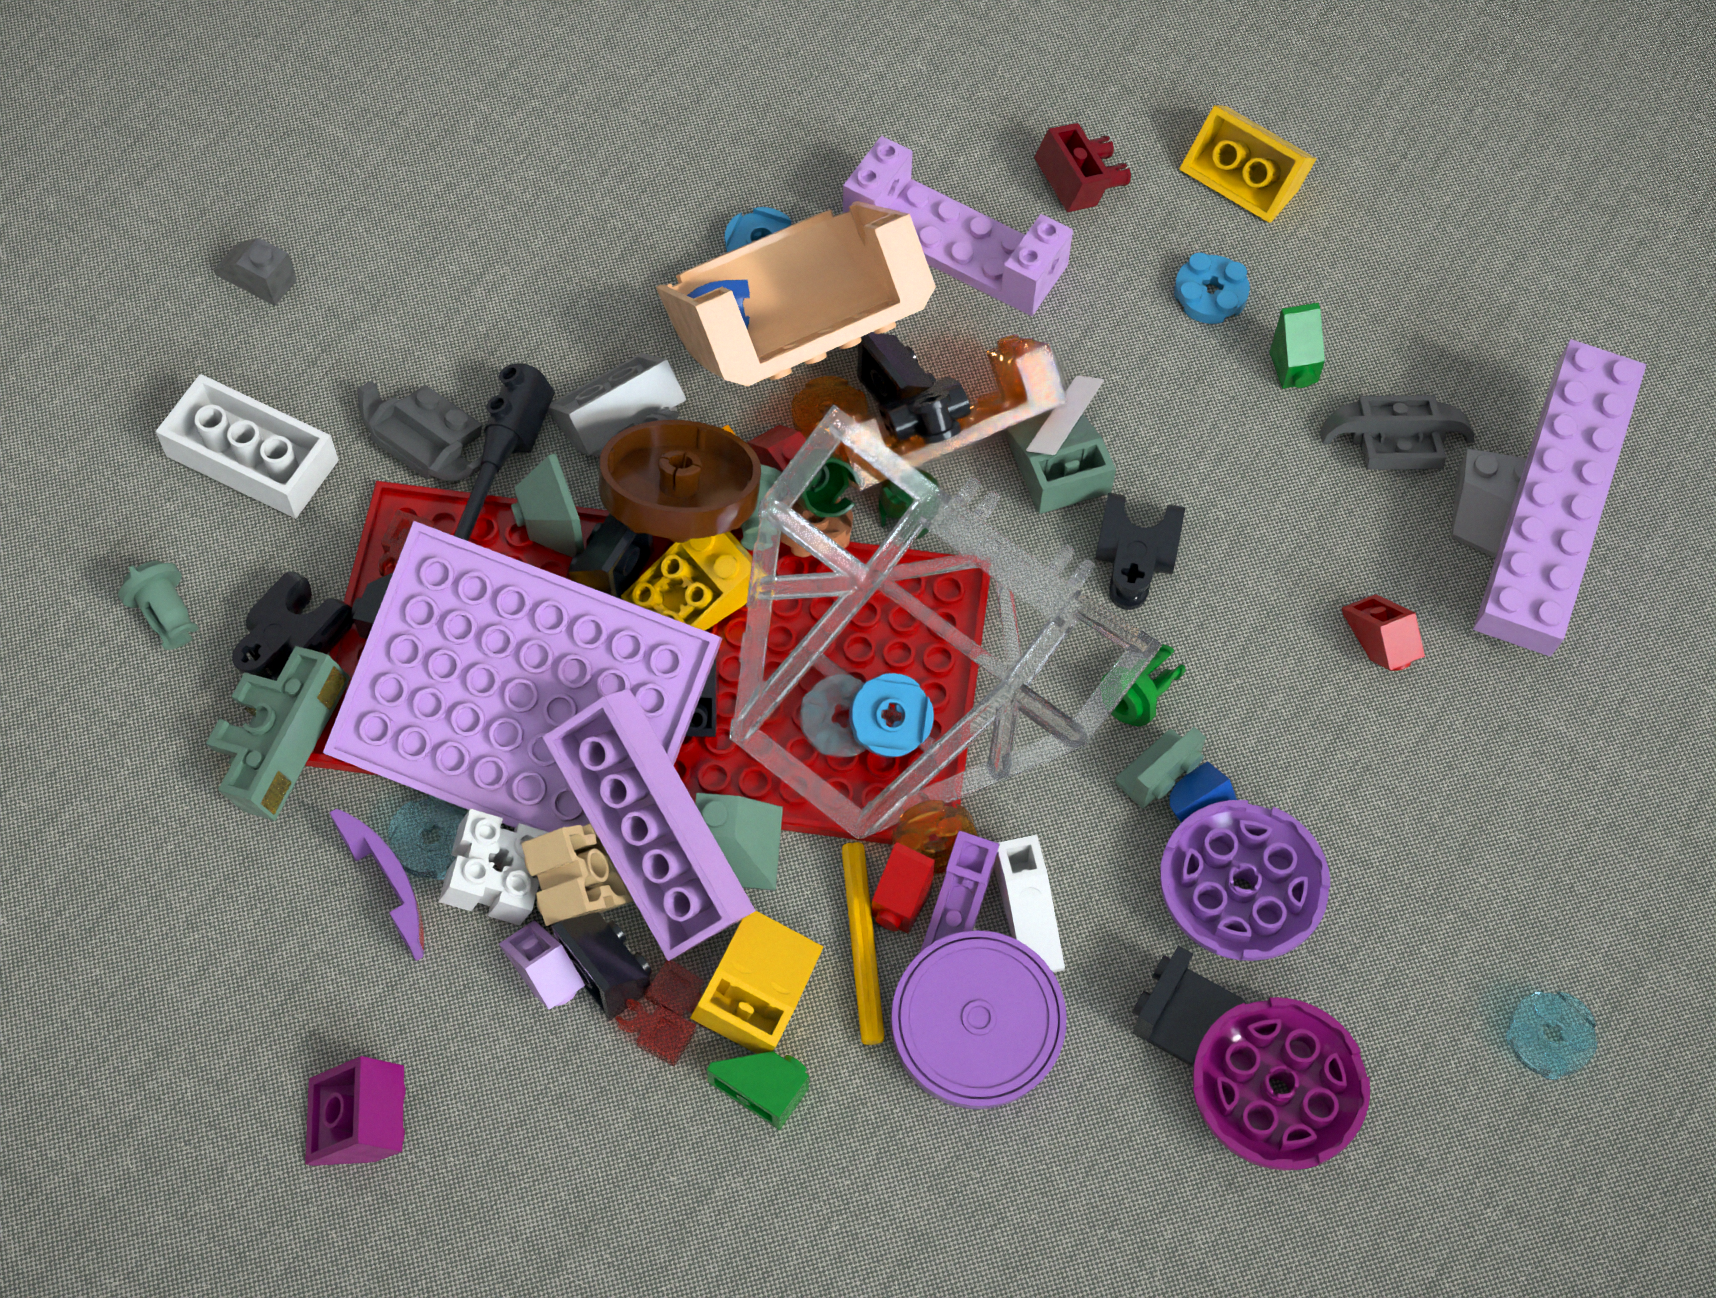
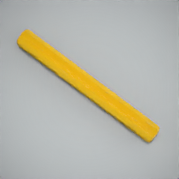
[842,842,885,1045]

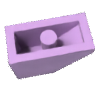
[499,920,585,1010]

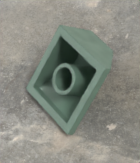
[511,453,585,558]
[695,793,783,891]

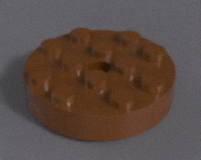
[598,420,761,543]

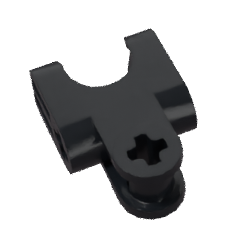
[877,376,971,444]
[1095,492,1185,610]
[232,572,354,681]

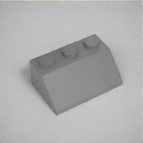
[548,353,686,456]

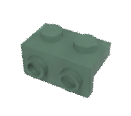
[1115,727,1206,809]

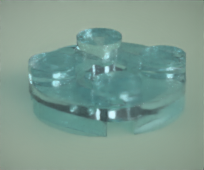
[799,674,883,758]
[388,795,467,880]
[1505,991,1598,1081]

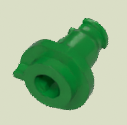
[1100,644,1186,727]

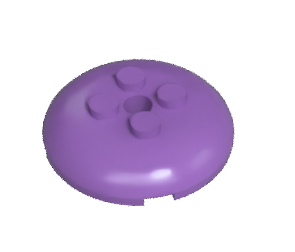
[1160,800,1330,961]

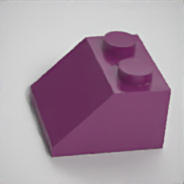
[305,1056,406,1166]

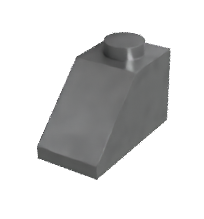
[214,238,297,306]

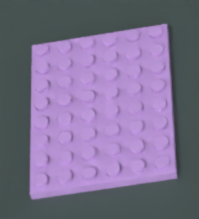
[323,521,723,832]

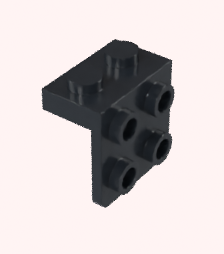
[1132,945,1246,1067]

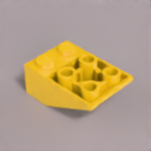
[621,531,771,631]
[690,910,824,1054]

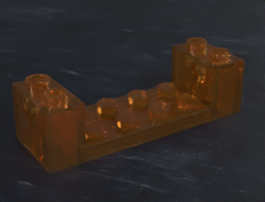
[816,334,1067,491]

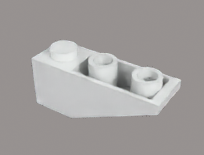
[994,835,1065,972]

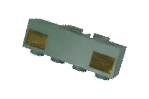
[206,646,351,821]

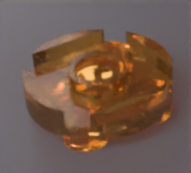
[791,376,868,449]
[891,800,977,876]

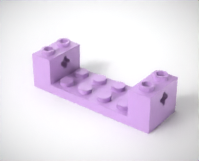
[843,136,1073,316]

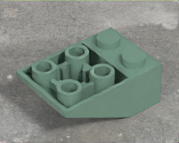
[999,401,1116,514]

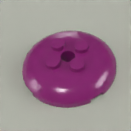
[1192,997,1370,1171]

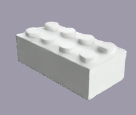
[155,374,339,519]

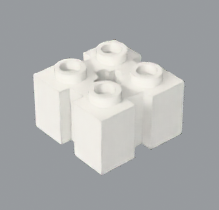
[439,809,549,925]

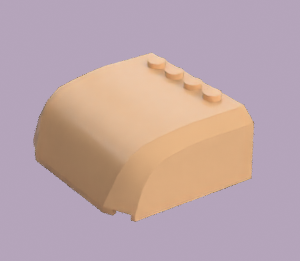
[656,201,935,386]

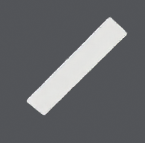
[1026,376,1104,455]

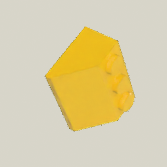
[1179,105,1317,223]

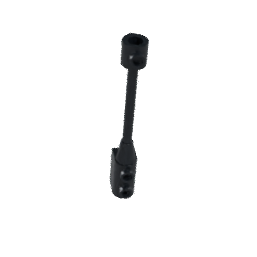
[453,363,555,541]

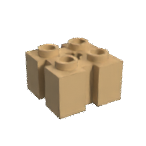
[521,823,634,926]

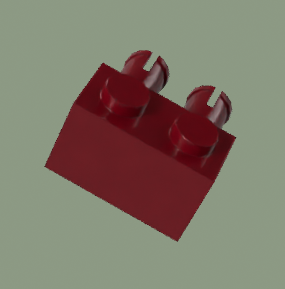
[1034,123,1131,213]

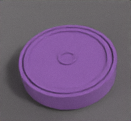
[890,930,1067,1110]

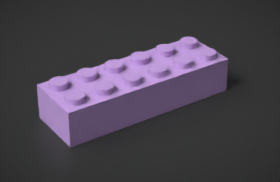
[542,688,755,961]

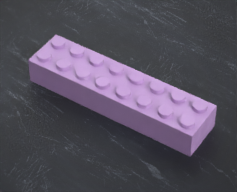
[1473,339,1647,657]

